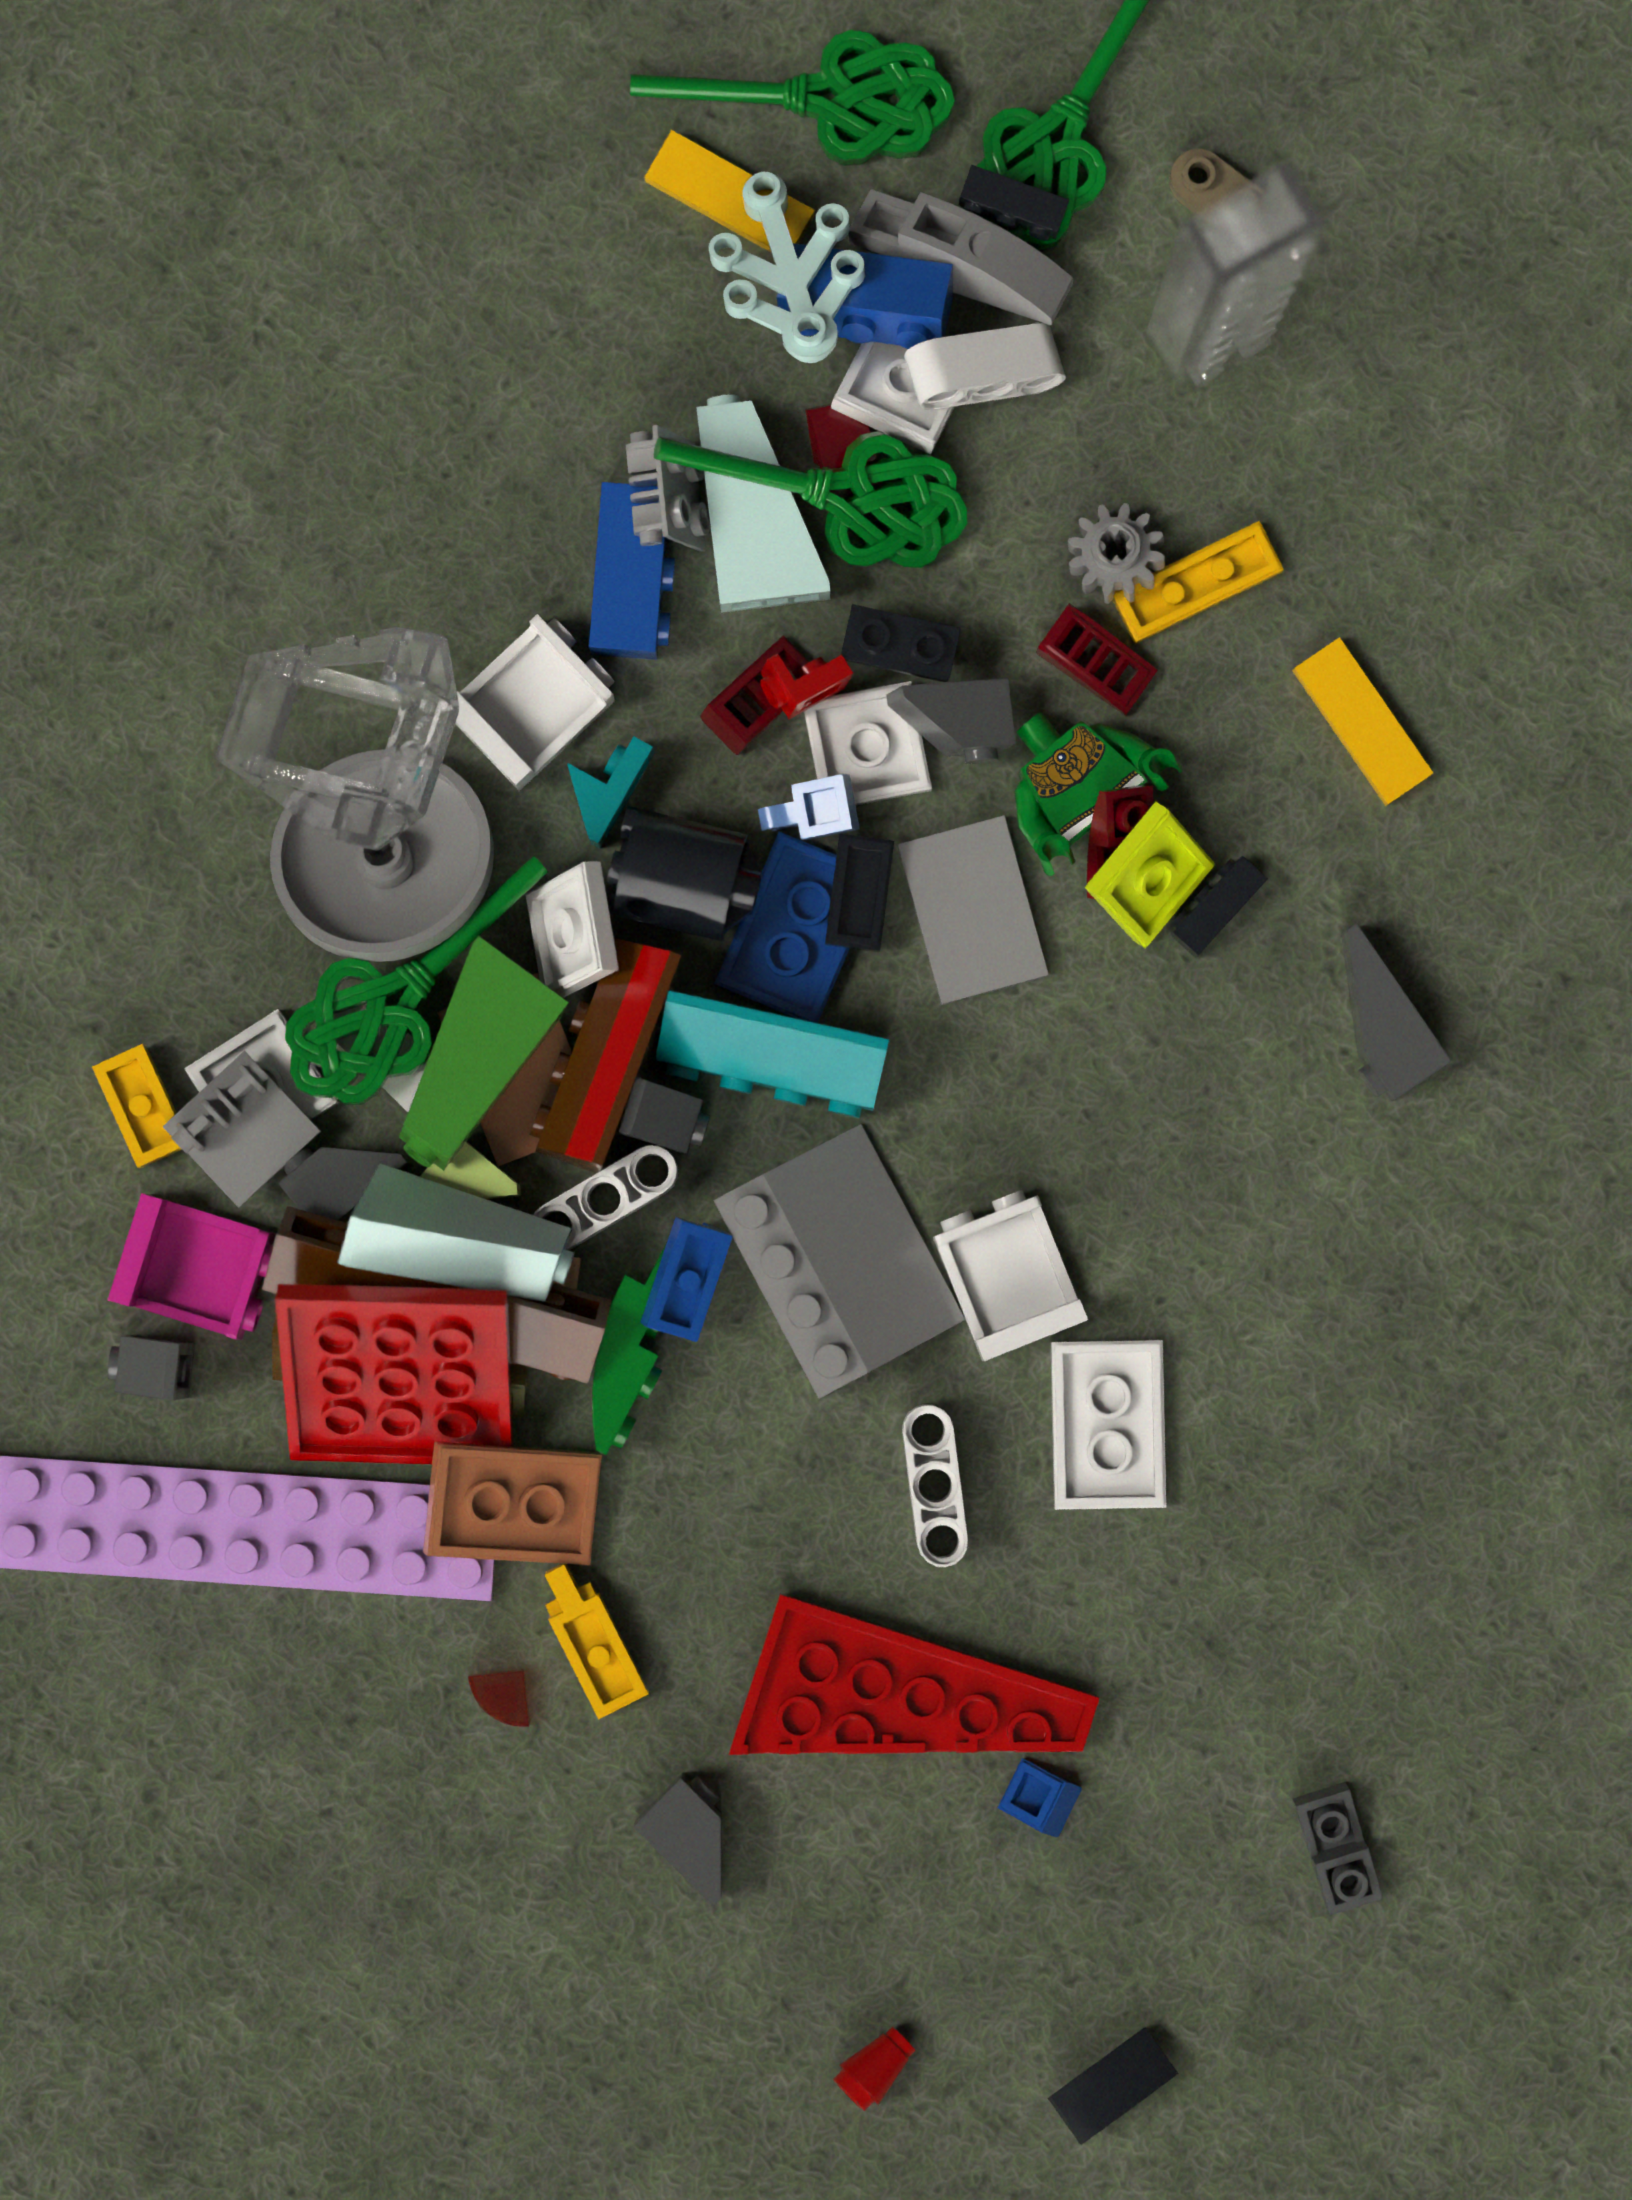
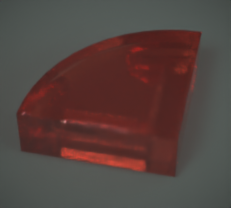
[468,1669,530,1727]

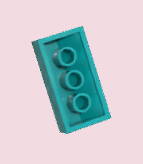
[655,990,889,1118]

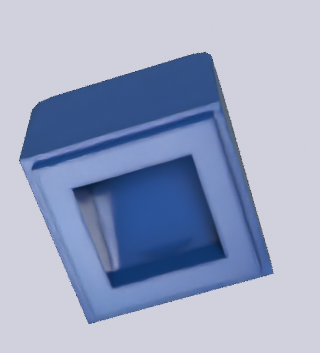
[998,1758,1082,1837]

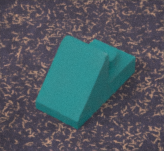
[567,736,655,849]

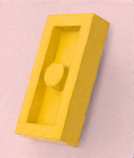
[92,1044,182,1168]

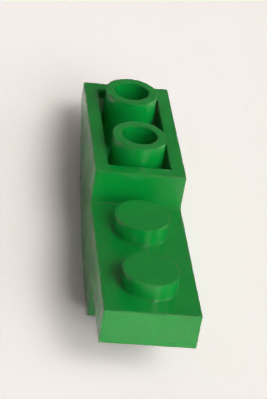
[592,1240,668,1455]

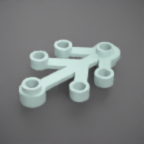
[709,172,865,363]

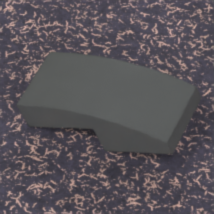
[1292,1782,1383,1915]

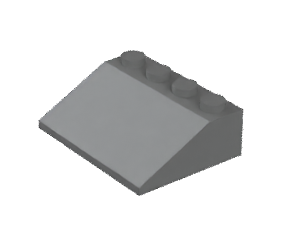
[713,1124,966,1399]

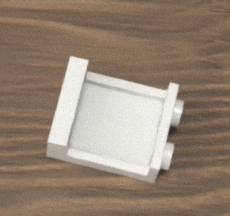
[439,614,615,791]
[933,1190,1088,1361]

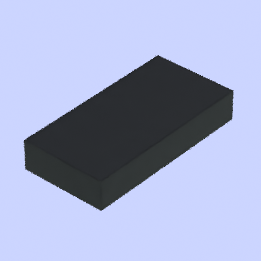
[825,834,894,952]

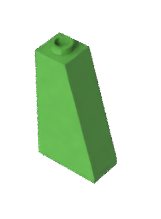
[399,936,569,1171]

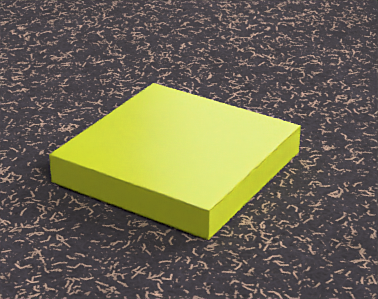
[1084,802,1215,948]

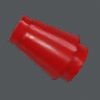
[833,2027,916,2112]

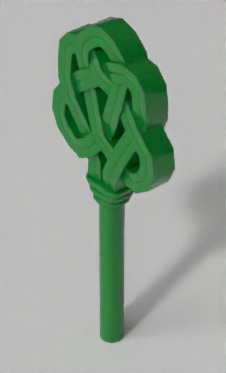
[977,0,1149,251]
[630,30,955,166]
[654,431,967,568]
[285,856,548,1105]

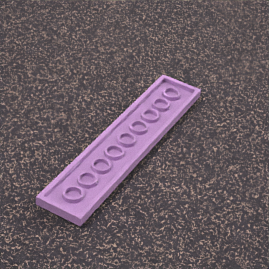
[0,1455,495,1601]

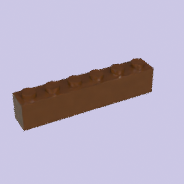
[262,1206,612,1384]

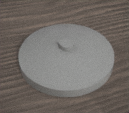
[270,749,494,962]

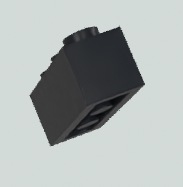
[959,165,1069,241]
[1170,856,1268,958]

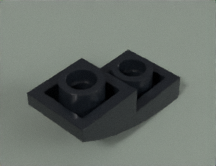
[1048,2027,1178,2145]

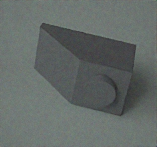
[886,678,1016,764]
[619,1077,711,1155]
[278,1147,411,1222]
[108,1336,195,1400]
[633,1773,722,1906]

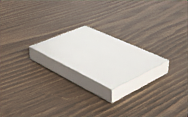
[1051,1340,1166,1510]

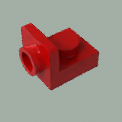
[760,654,853,720]

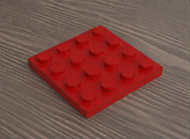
[275,1284,514,1465]

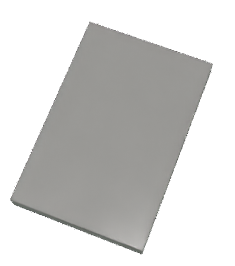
[897,815,1049,1005]

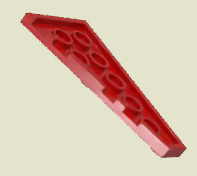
[728,1593,1100,1755]

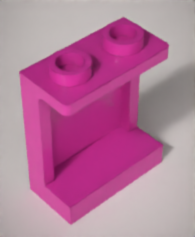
[108,1193,276,1340]

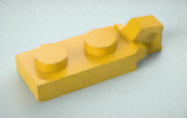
[544,1564,649,1719]

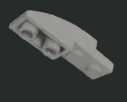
[848,189,1073,325]

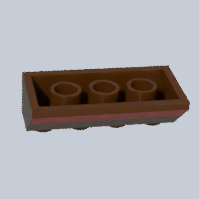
[529,938,681,1174]

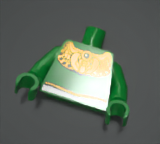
[1014,712,1183,876]

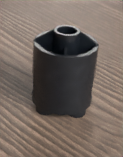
[607,806,762,941]

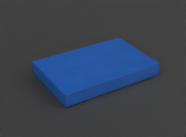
[714,831,850,1024]

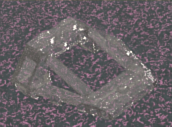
[215,627,459,850]

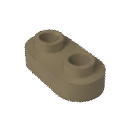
[1169,149,1269,241]

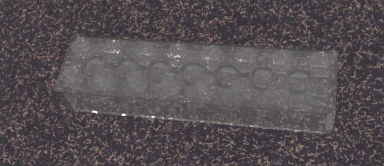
[1146,162,1325,388]

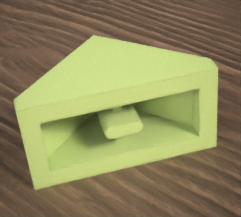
[420,1141,521,1200]

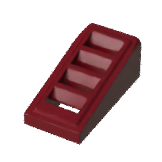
[1036,603,1158,716]
[700,635,809,755]

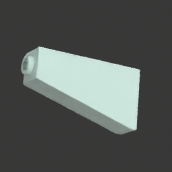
[696,395,830,613]
[338,1163,574,1301]

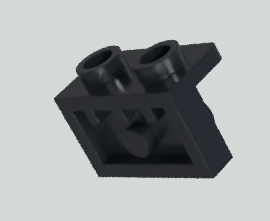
[841,604,961,682]

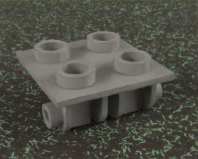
[625,425,710,551]
[163,1050,321,1208]

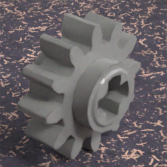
[1068,503,1165,604]

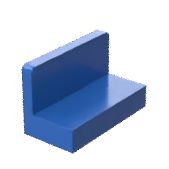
[640,1217,733,1342]

